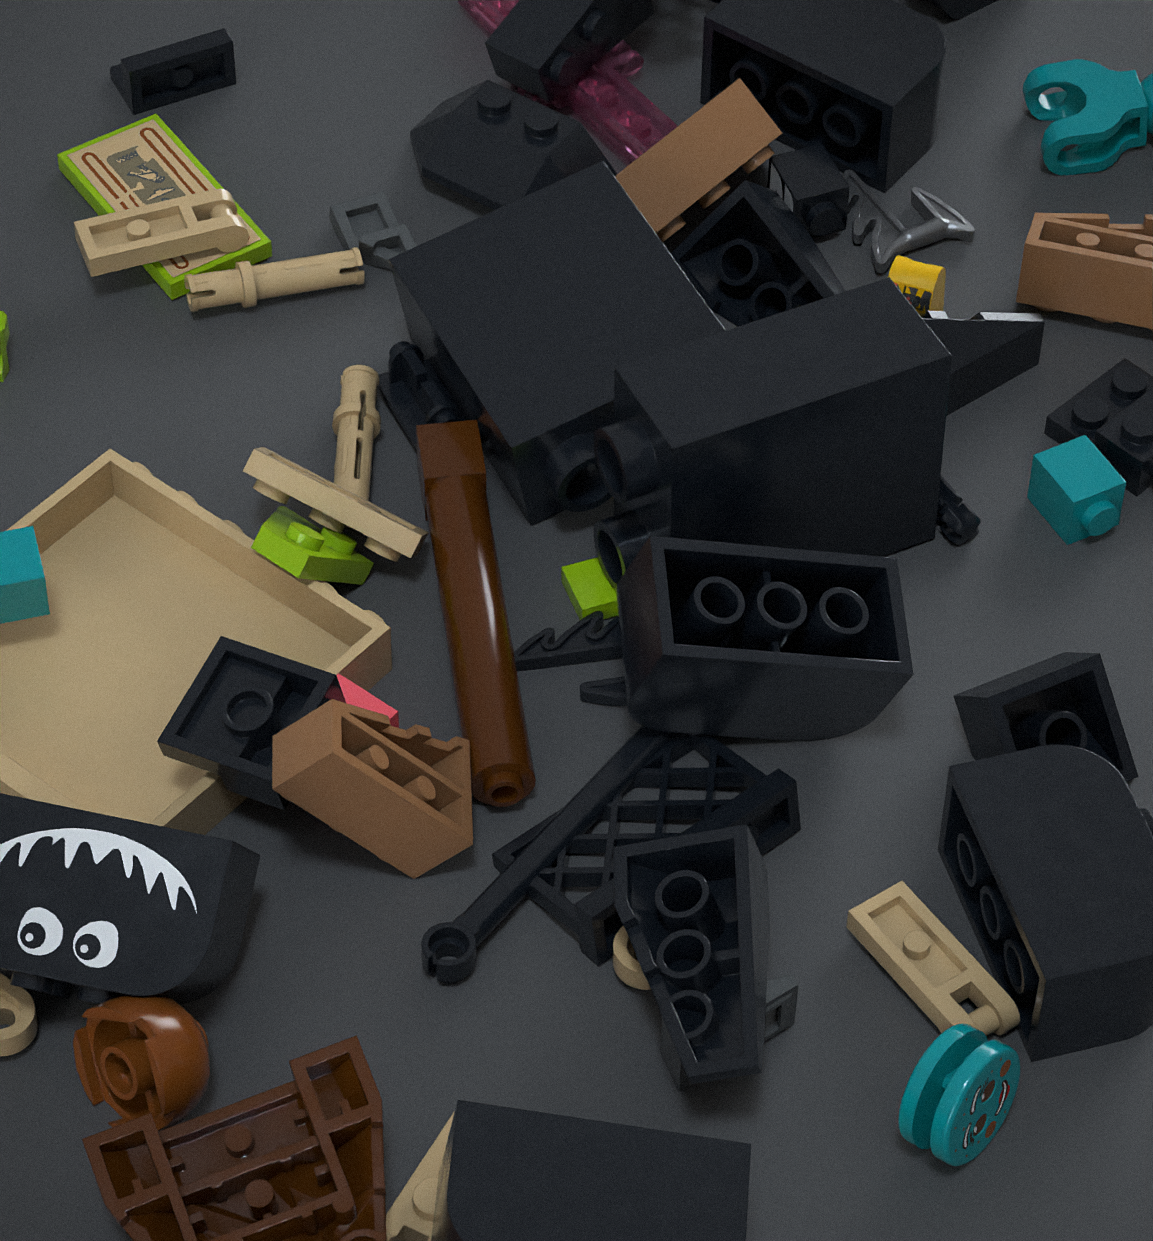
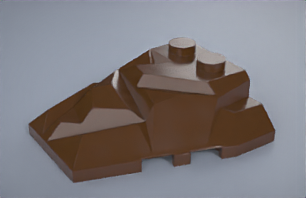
[82,1035,387,1241]

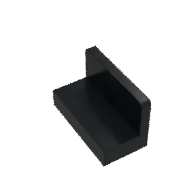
[110,28,236,115]

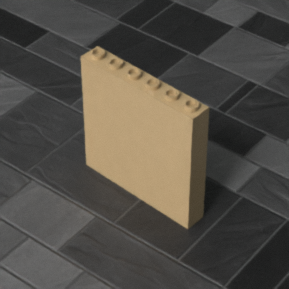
[0,449,392,835]

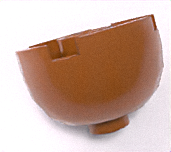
[73,995,210,1132]

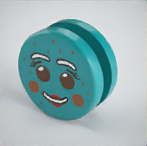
[898,1023,1021,1166]

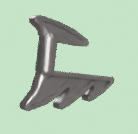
[843,169,975,273]

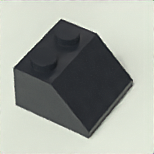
[954,652,1139,782]

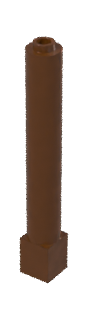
[416,420,536,807]

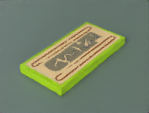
[57,114,272,300]

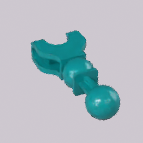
[1022,59,1153,175]

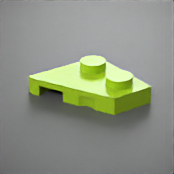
[251,506,374,585]

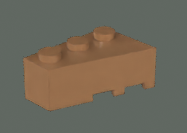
[615,78,782,242]
[1016,213,1153,331]
[272,699,473,879]

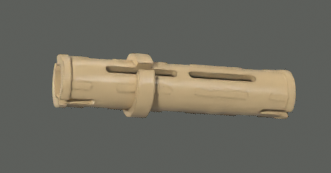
[184,247,365,312]
[332,365,381,528]

